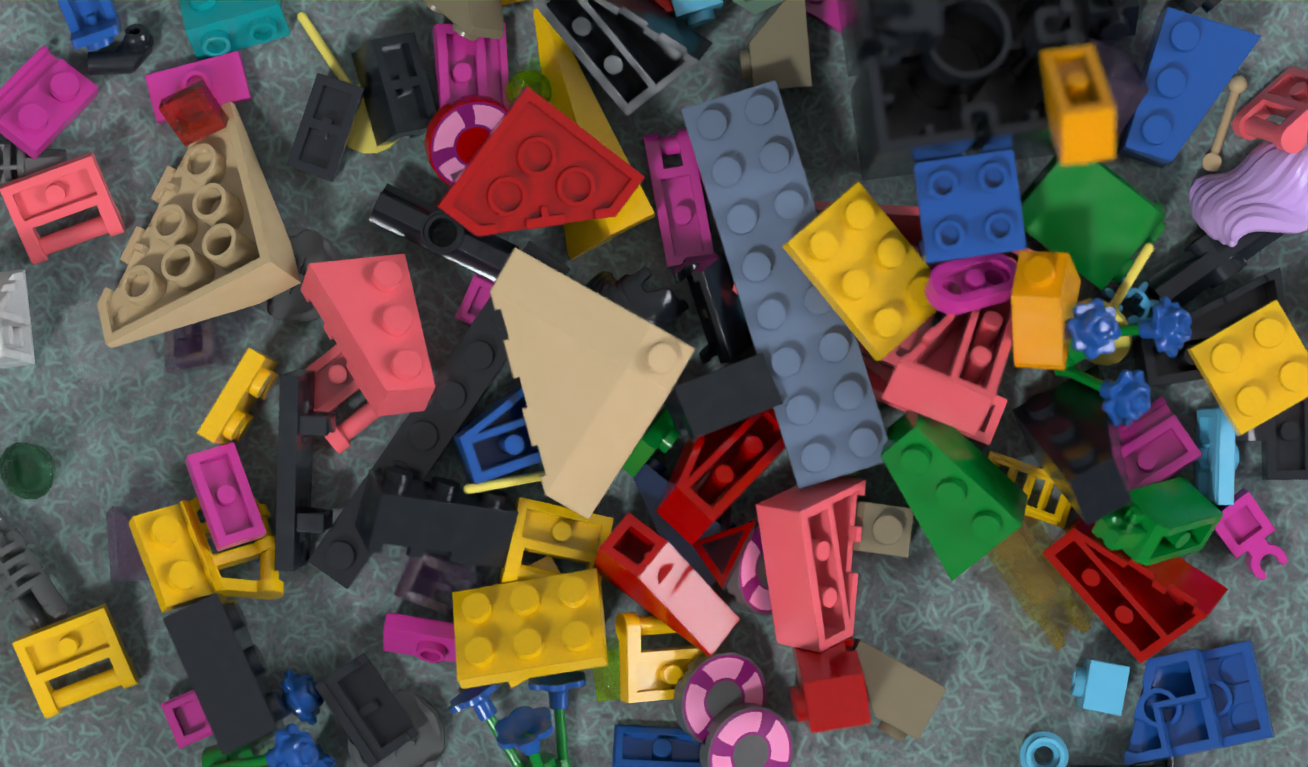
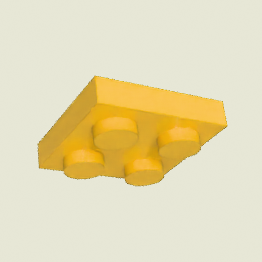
[1187,300,1308,436]
[197,348,279,445]

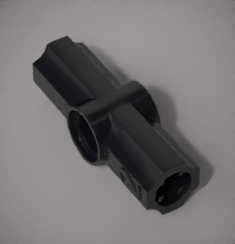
[369,183,520,282]
[1144,231,1285,308]

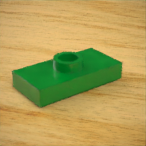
[622,406,679,477]

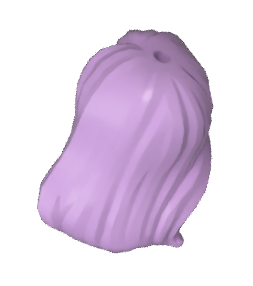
[1189,141,1308,247]

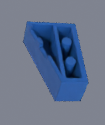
[1116,7,1261,168]
[452,383,542,485]

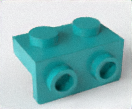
[179,0,290,60]

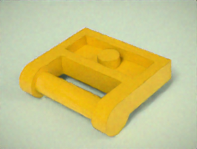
[499,497,614,584]
[12,603,139,719]
[615,612,704,703]

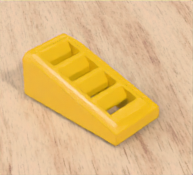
[985,450,1072,528]

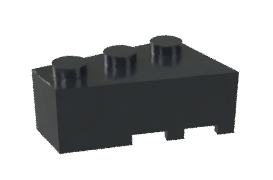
[532,0,713,116]
[1132,267,1289,388]
[1012,364,1132,526]
[162,593,288,756]

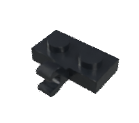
[1235,397,1308,480]

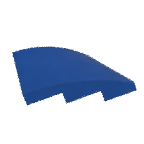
[1124,640,1275,766]

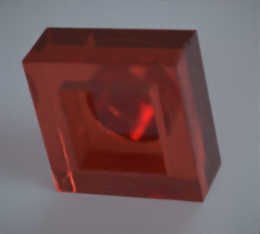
[158,80,229,147]

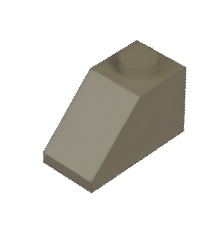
[739,0,812,89]
[853,501,914,558]
[853,638,947,742]

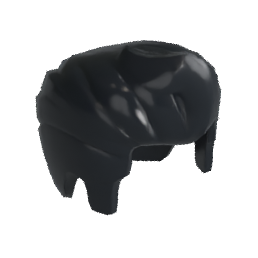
[585,266,689,332]

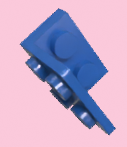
[913,149,1027,263]

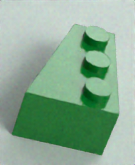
[881,410,1028,581]

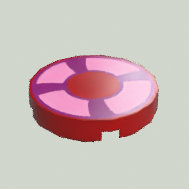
[424,94,508,186]

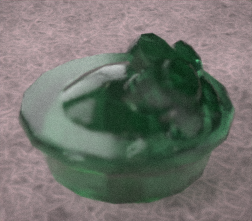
[0,442,56,499]

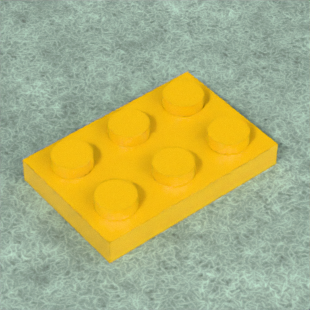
[782,181,937,361]
[452,568,608,689]

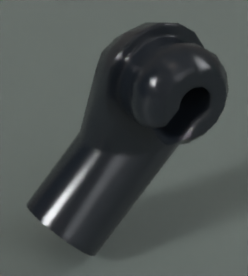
[88,23,154,75]

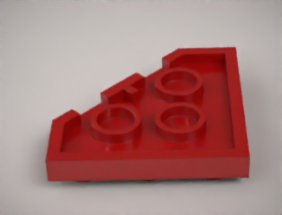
[436,86,645,236]

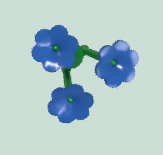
[449,671,586,767]

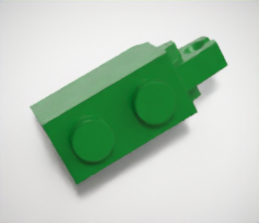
[1092,476,1224,566]

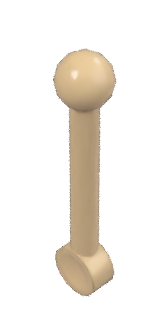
[1201,75,1248,172]

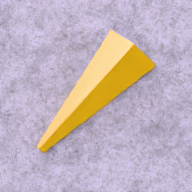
[533,8,655,260]

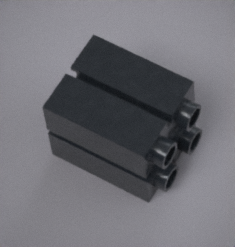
[837,0,1078,181]

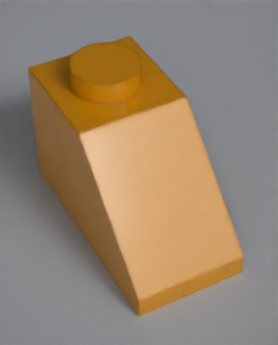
[1040,44,1115,166]
[1011,251,1081,370]

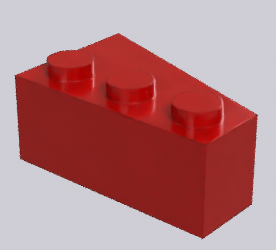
[656,365,786,545]
[1042,516,1228,664]
[789,636,872,733]

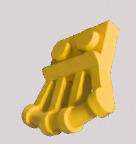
[128,496,284,613]

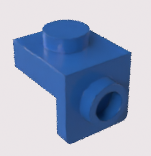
[57,0,121,51]

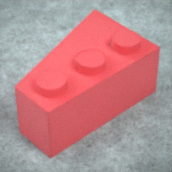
[300,254,435,417]
[882,282,1013,436]
[756,476,866,653]

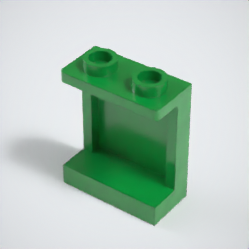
[1020,153,1166,290]

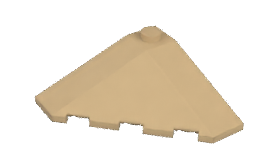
[97,101,301,348]
[490,248,695,519]

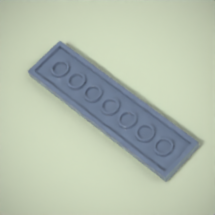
[681,80,888,489]

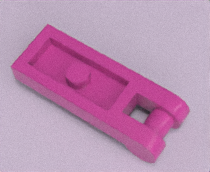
[643,128,714,269]

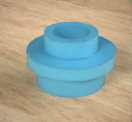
[1019,731,1069,767]

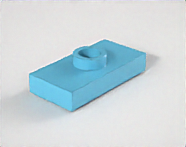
[1195,406,1239,505]

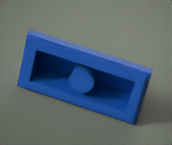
[612,724,701,767]

